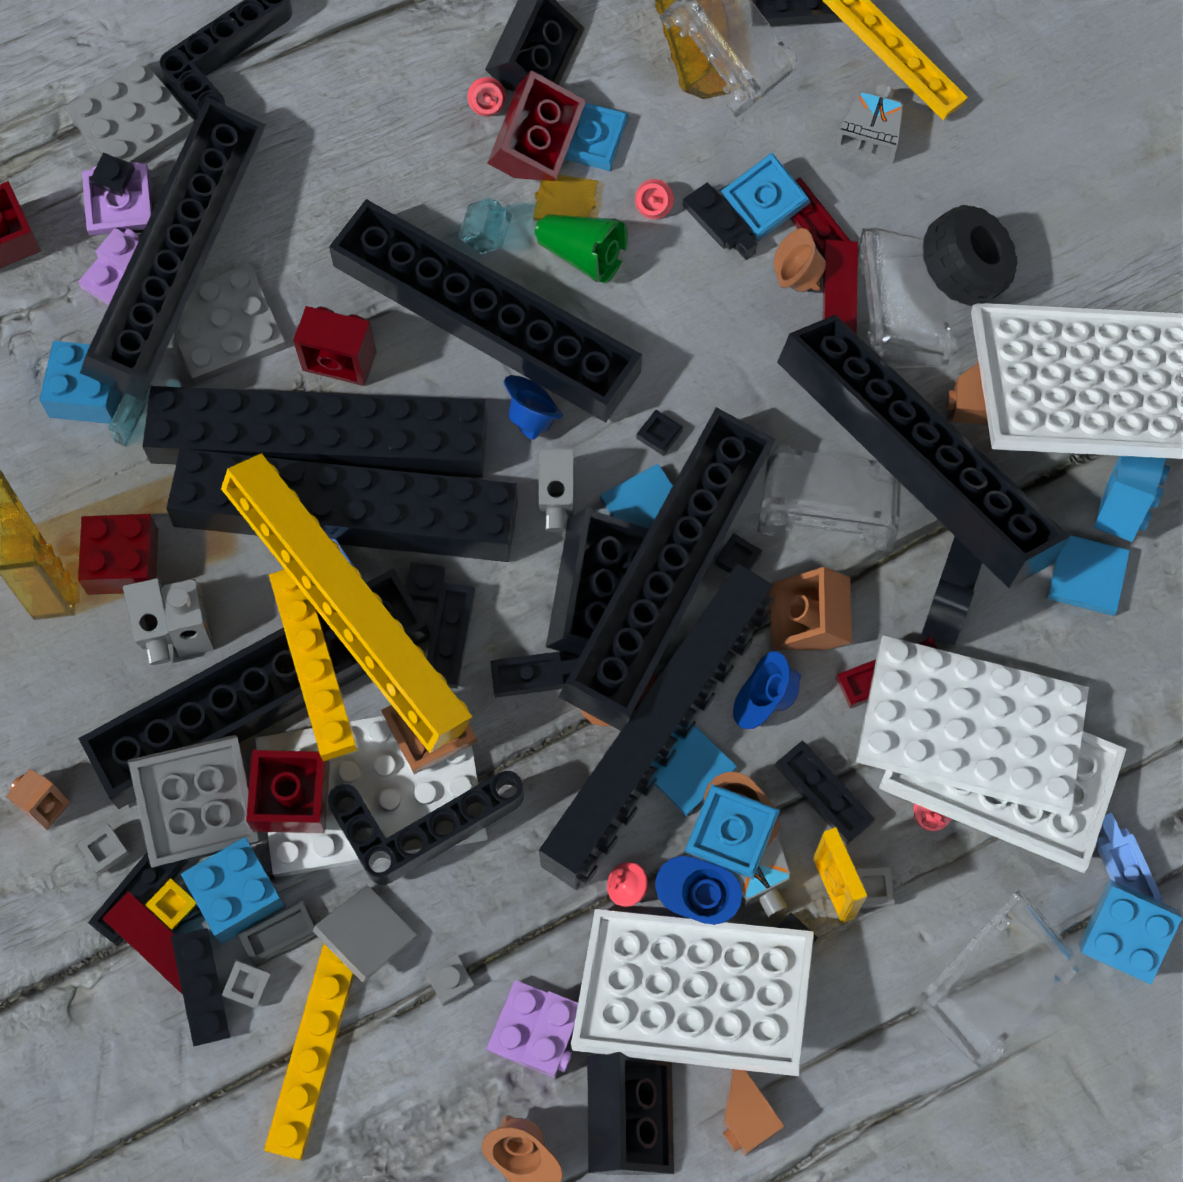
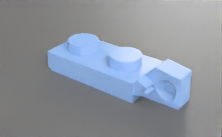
[1096,813,1163,902]

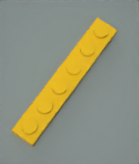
[822,0,968,121]
[268,569,358,762]
[264,943,354,1161]

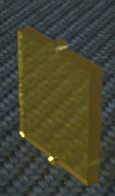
[533,175,597,221]

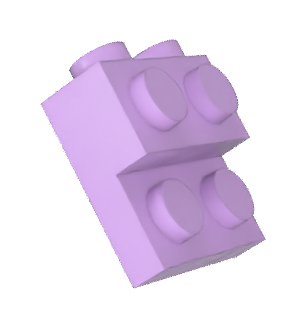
[82,162,154,236]
[78,228,140,305]
[486,980,578,1079]

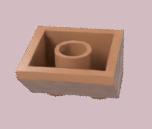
[771,567,852,651]

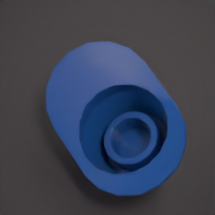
[503,375,564,440]
[733,651,801,729]
[655,856,742,925]

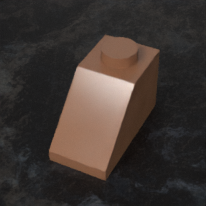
[946,362,988,425]
[6,769,71,830]
[722,1069,784,1156]

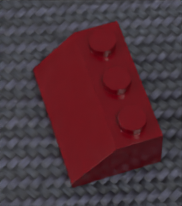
[487,70,586,181]

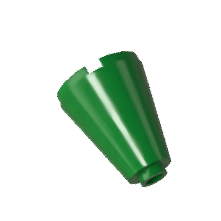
[535,214,628,283]

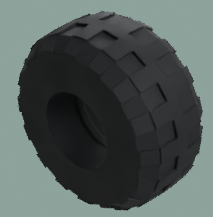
[922,205,1017,306]

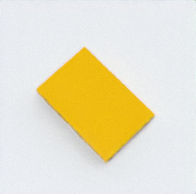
[813,827,867,923]

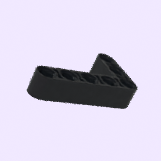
[160,0,293,118]
[921,536,982,646]
[328,771,524,885]

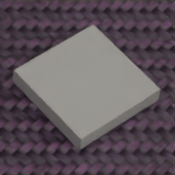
[313,885,417,983]

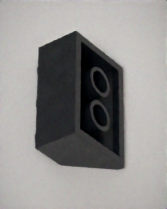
[485,0,585,92]
[587,1052,674,1175]

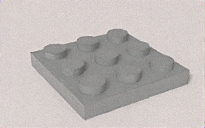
[63,58,194,163]
[174,263,287,384]
[128,735,259,867]

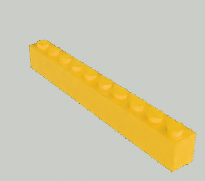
[221,453,472,753]

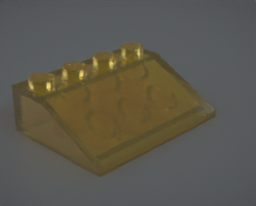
[0,470,80,620]

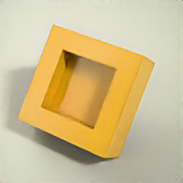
[145,878,197,931]

